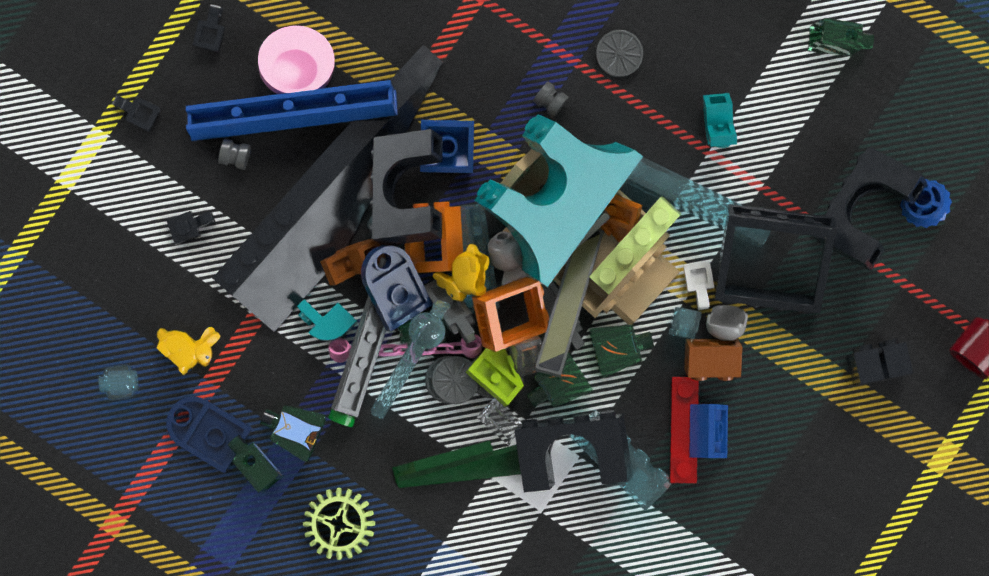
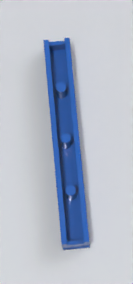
[186,80,398,141]

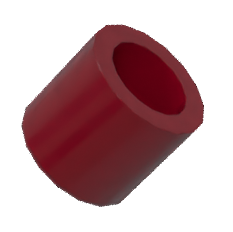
[949,317,989,380]

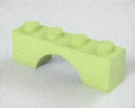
[589,197,681,294]

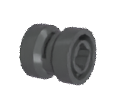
[532,81,569,117]
[218,138,251,170]

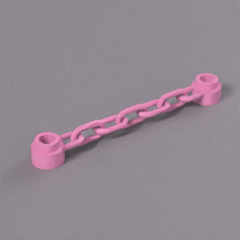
[329,334,482,363]

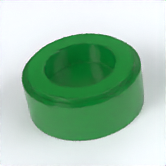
[328,409,356,427]

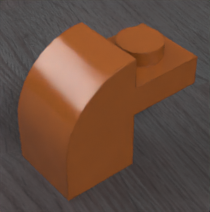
[320,239,386,286]

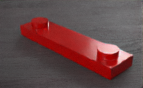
[670,377,699,483]

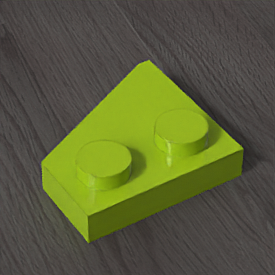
[466,348,524,407]

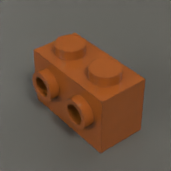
[684,339,742,381]

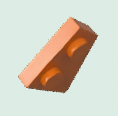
[601,194,643,243]

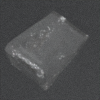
[508,336,542,377]
[477,398,522,445]

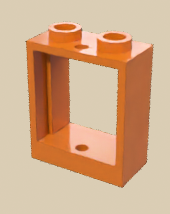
[405,202,463,273]
[472,277,549,352]

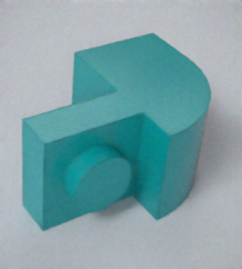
[703,93,737,148]
[297,299,358,341]

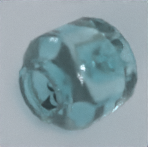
[98,364,139,401]

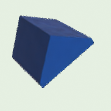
[420,120,474,173]
[690,404,728,458]

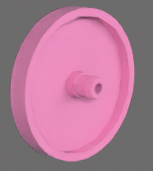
[258,26,335,94]

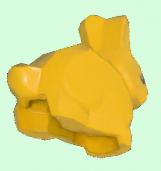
[433,244,489,302]
[156,327,220,375]

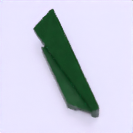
[393,441,521,488]

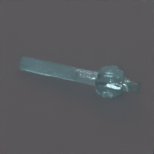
[371,300,451,419]

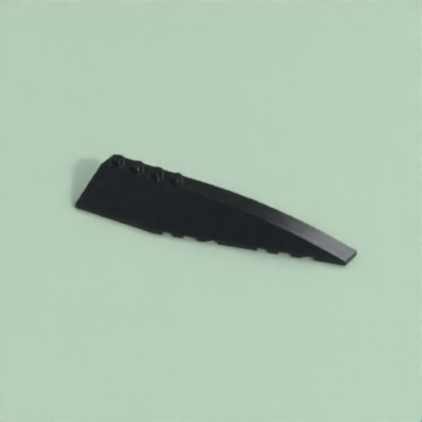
[212,45,443,332]

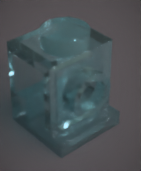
[668,307,702,339]

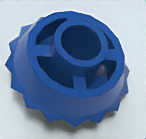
[900,179,952,228]

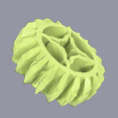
[303,488,375,560]

